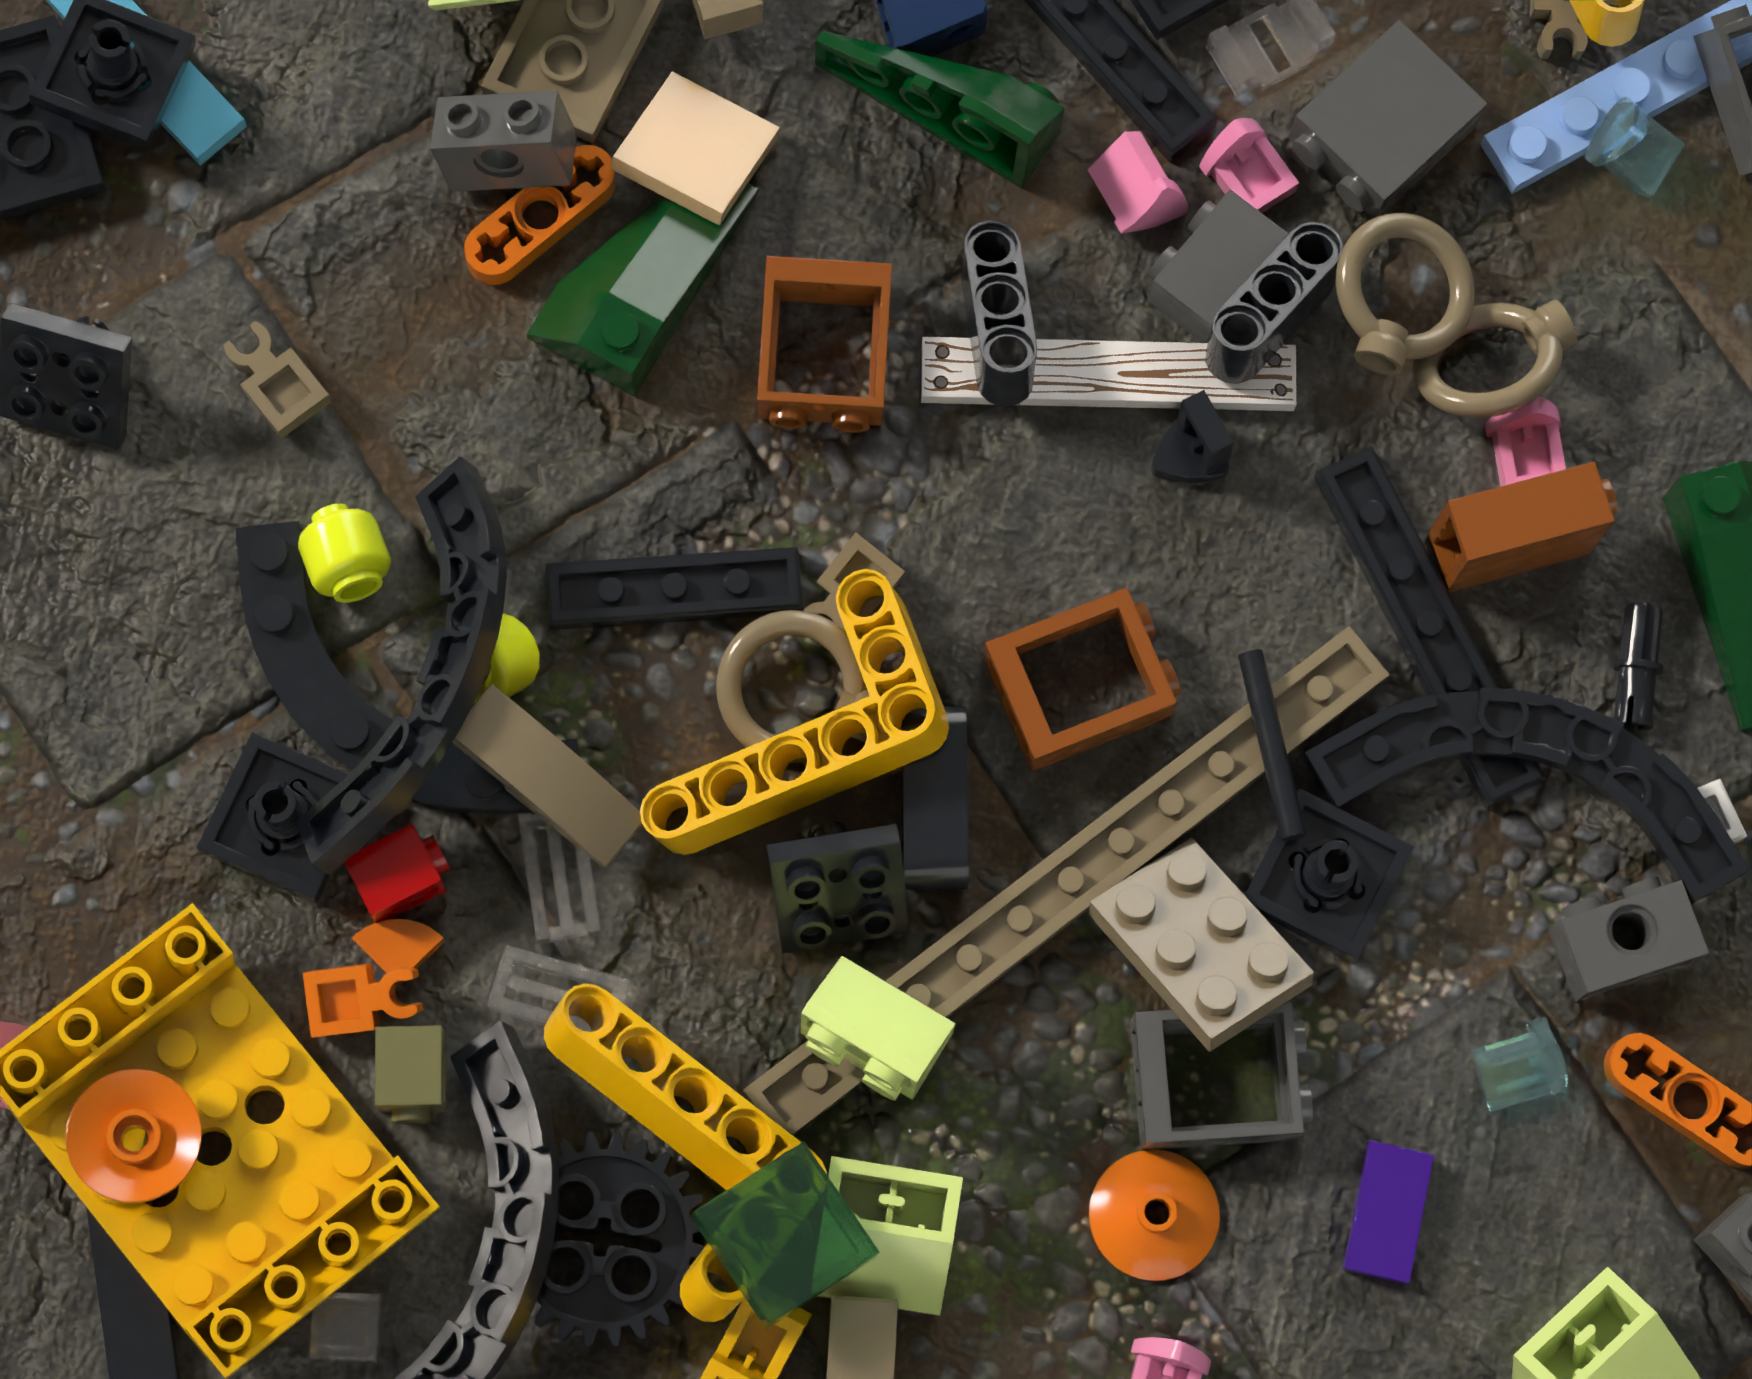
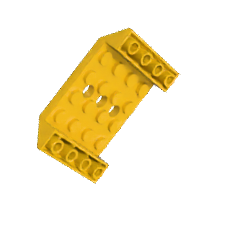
[0,903,440,1379]

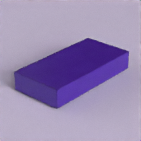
[1342,1140,1434,1285]

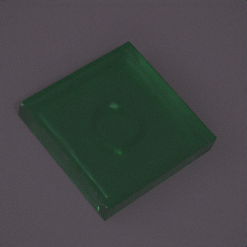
[691,1142,880,1329]

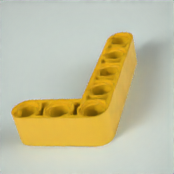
[640,569,949,855]
[544,984,827,1322]

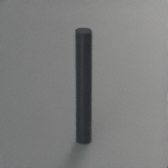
[1238,649,1307,841]

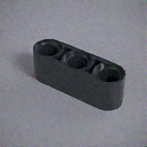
[961,220,1037,407]
[1205,222,1343,384]
[901,707,969,890]

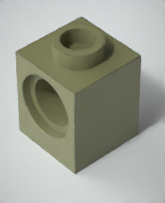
[375,1025,447,1125]

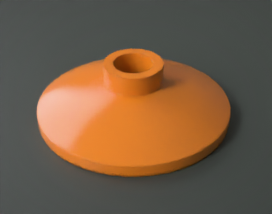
[65,1069,202,1203]
[1089,1149,1220,1281]

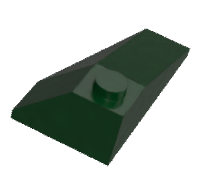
[815,31,1065,189]
[526,184,758,397]
[1663,461,1752,732]

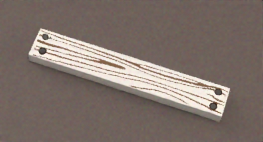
[921,337,1297,411]

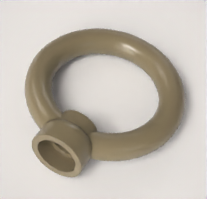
[1336,213,1475,375]
[1413,299,1578,418]
[716,610,869,763]

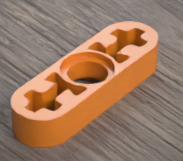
[464,145,616,285]
[1604,1033,1752,1169]

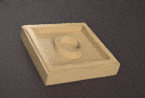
[611,72,780,226]

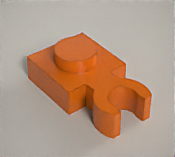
[303,963,423,1038]

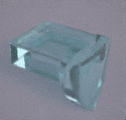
[1585,97,1685,196]
[1472,1016,1567,1112]

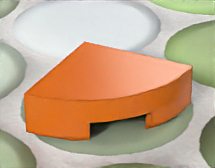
[352,919,445,987]

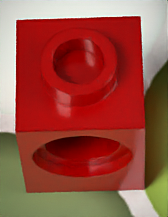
[344,823,450,923]

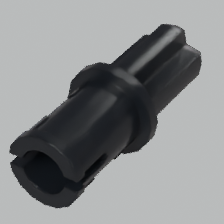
[1612,602,1664,730]

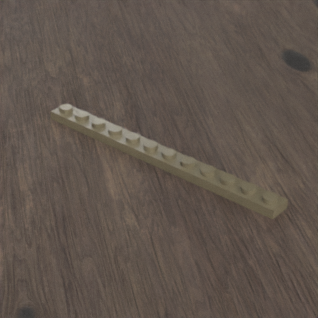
[743,626,1390,1136]

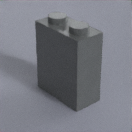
[1288,20,1488,219]

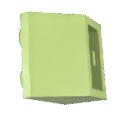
[800,956,955,1101]
[809,1156,963,1316]
[1512,1267,1701,1379]

